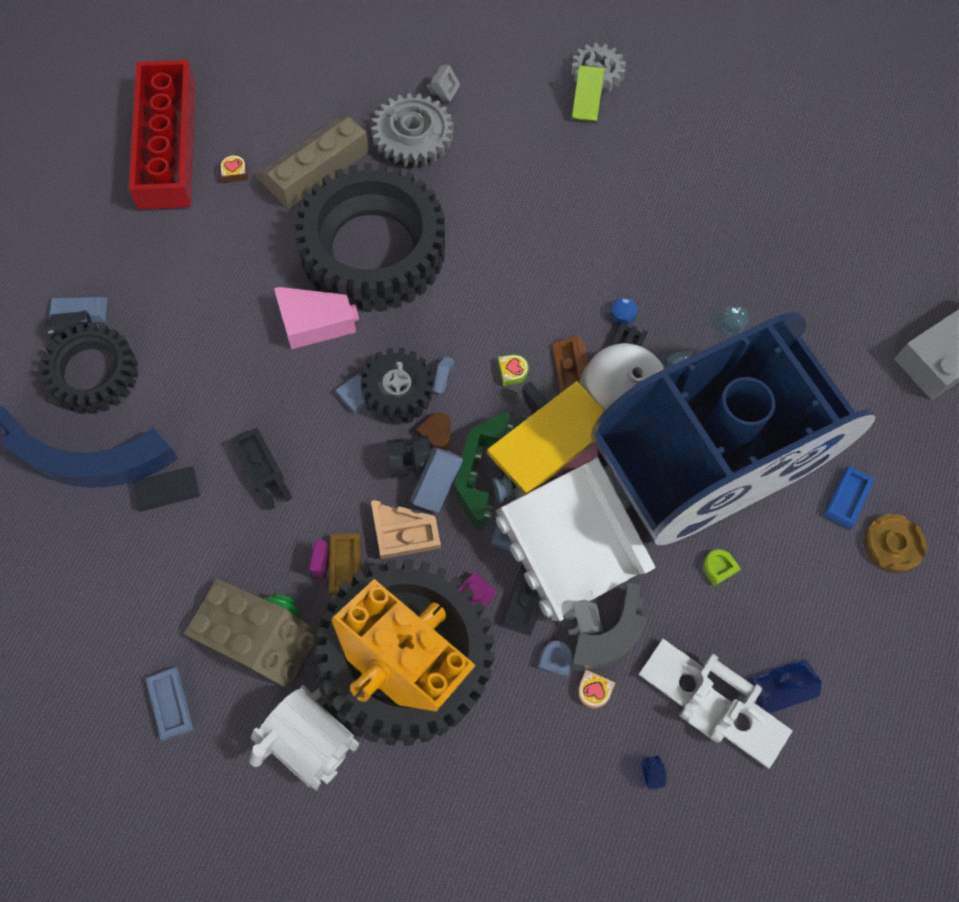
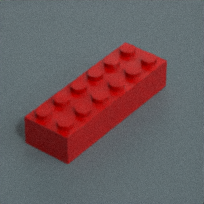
[129,60,195,209]

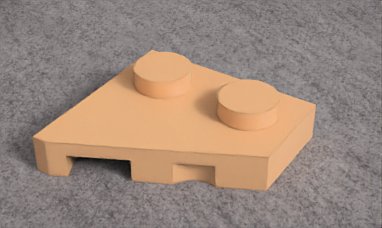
[371,500,441,559]

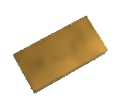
[329,533,361,596]

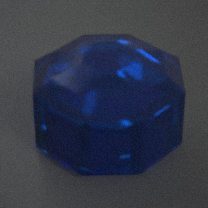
[642,756,667,790]

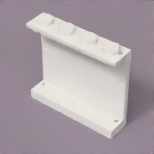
[496,458,656,621]

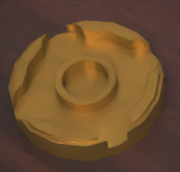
[864,514,927,573]

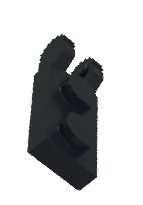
[230,428,292,511]

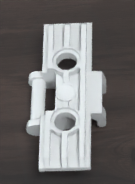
[638,639,792,769]

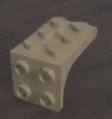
[184,579,318,688]

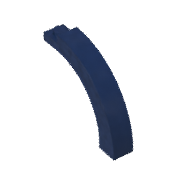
[0,406,178,488]

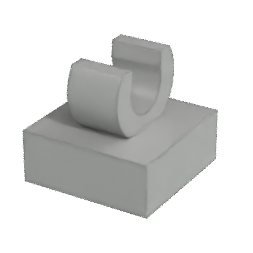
[426,65,461,103]
[565,600,604,636]

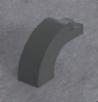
[570,582,648,672]

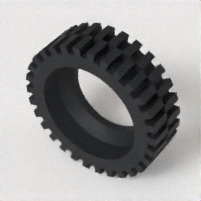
[295,163,445,312]
[314,560,495,746]

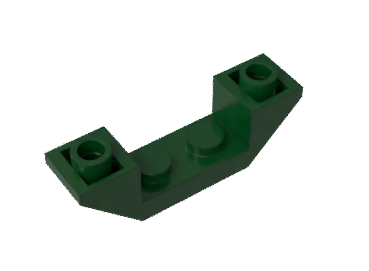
[454,412,513,530]

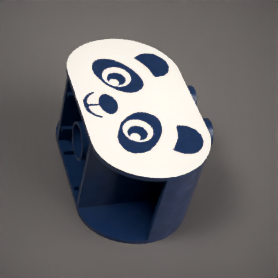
[591,312,875,545]

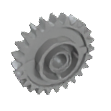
[371,93,454,167]

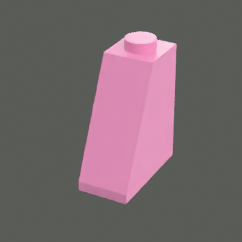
[274,287,359,349]

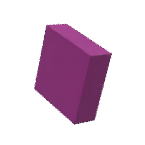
[309,540,329,580]

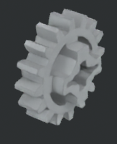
[571,43,626,93]

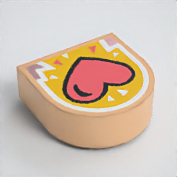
[578,670,615,709]

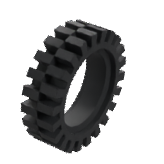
[40,323,138,414]

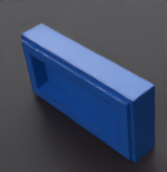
[823,465,875,530]

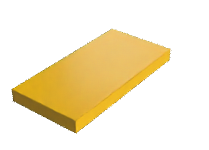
[487,381,605,495]

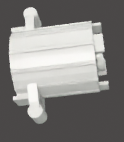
[249,685,359,791]

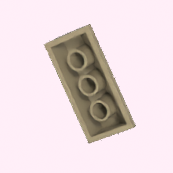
[255,117,368,209]

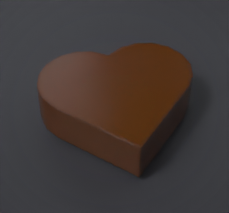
[416,412,451,450]

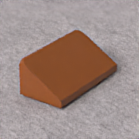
[552,335,589,393]

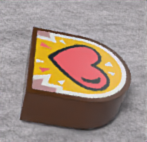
[220,155,249,183]

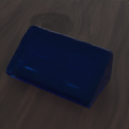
[748,659,822,713]

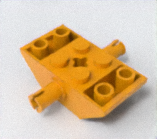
[331,579,476,711]

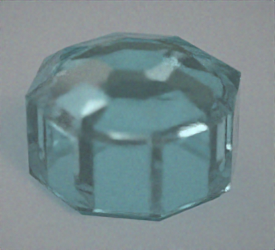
[720,306,749,334]

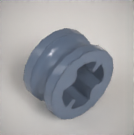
[492,475,515,504]

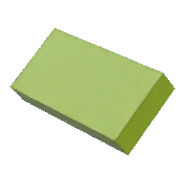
[572,65,605,122]

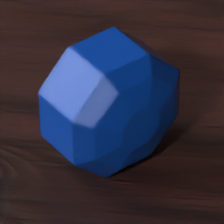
[610,297,638,326]

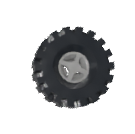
[361,348,433,425]

